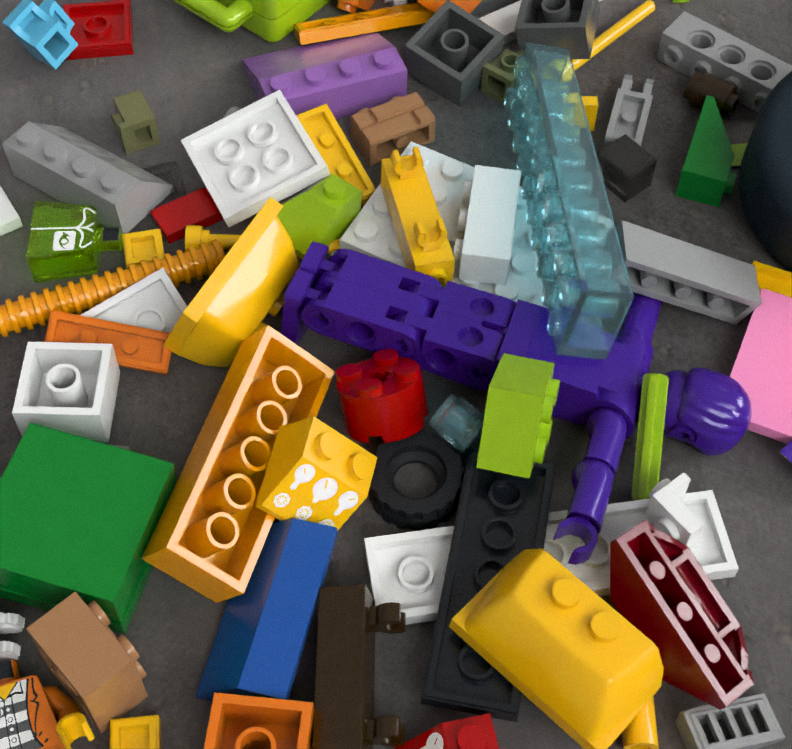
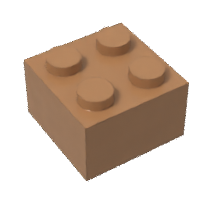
[26,592,148,734]

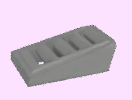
[675,693,785,749]

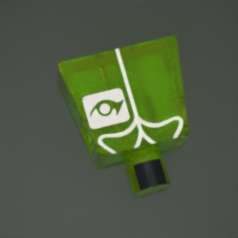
[27,201,123,283]

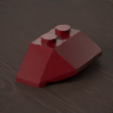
[610,520,754,710]

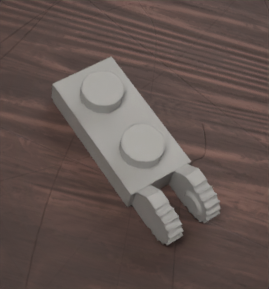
[603,74,654,156]

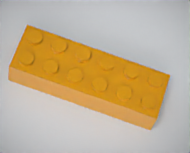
[141,325,335,603]

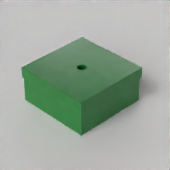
[0,423,177,635]

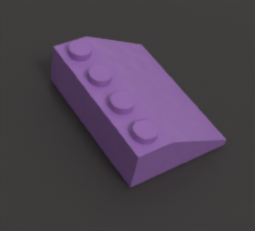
[242,32,408,119]

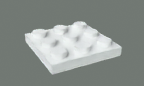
[181,90,330,228]

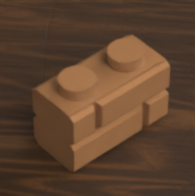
[350,92,436,166]

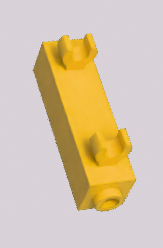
[381,147,455,286]

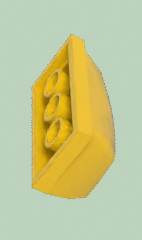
[163,197,299,368]
[449,548,664,749]

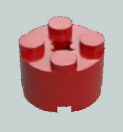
[336,349,429,443]

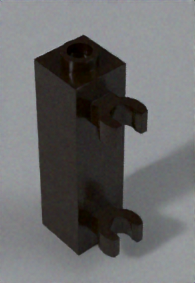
[313,584,406,749]

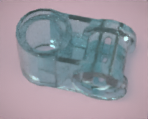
[428,394,484,453]

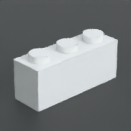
[453,165,521,285]

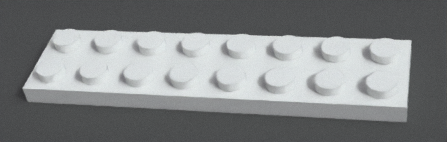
[364,490,739,625]

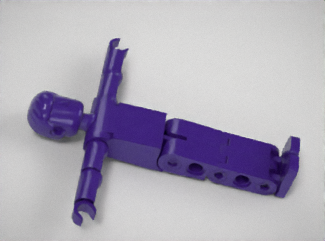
[281,241,752,565]

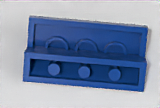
[196,518,338,702]

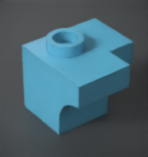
[2,0,79,70]

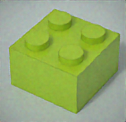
[476,353,560,479]

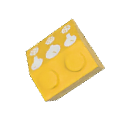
[255,416,378,531]

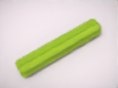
[631,373,669,500]

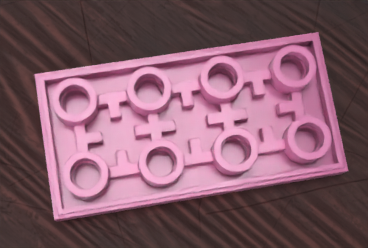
[730,288,792,444]

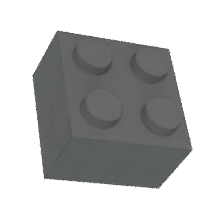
[404,0,505,107]
[515,0,600,60]

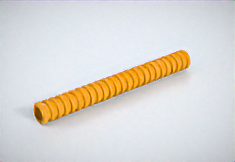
[0,239,225,338]

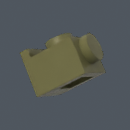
[480,48,535,107]
[111,89,160,155]

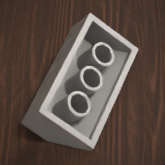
[2,121,174,235]

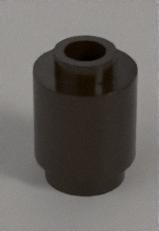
[683,72,740,119]

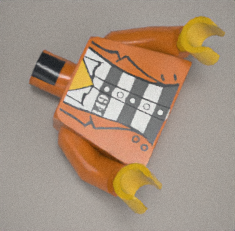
[0,660,95,749]

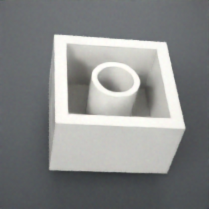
[12,342,121,443]

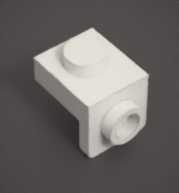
[645,473,704,549]

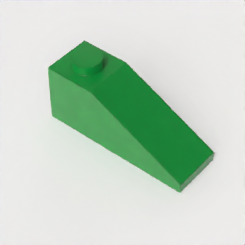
[675,95,737,207]

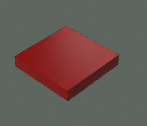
[63,0,134,60]

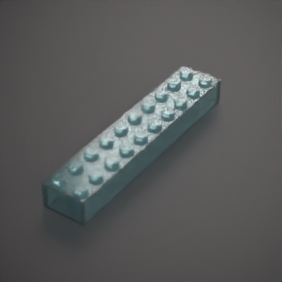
[504,42,634,360]

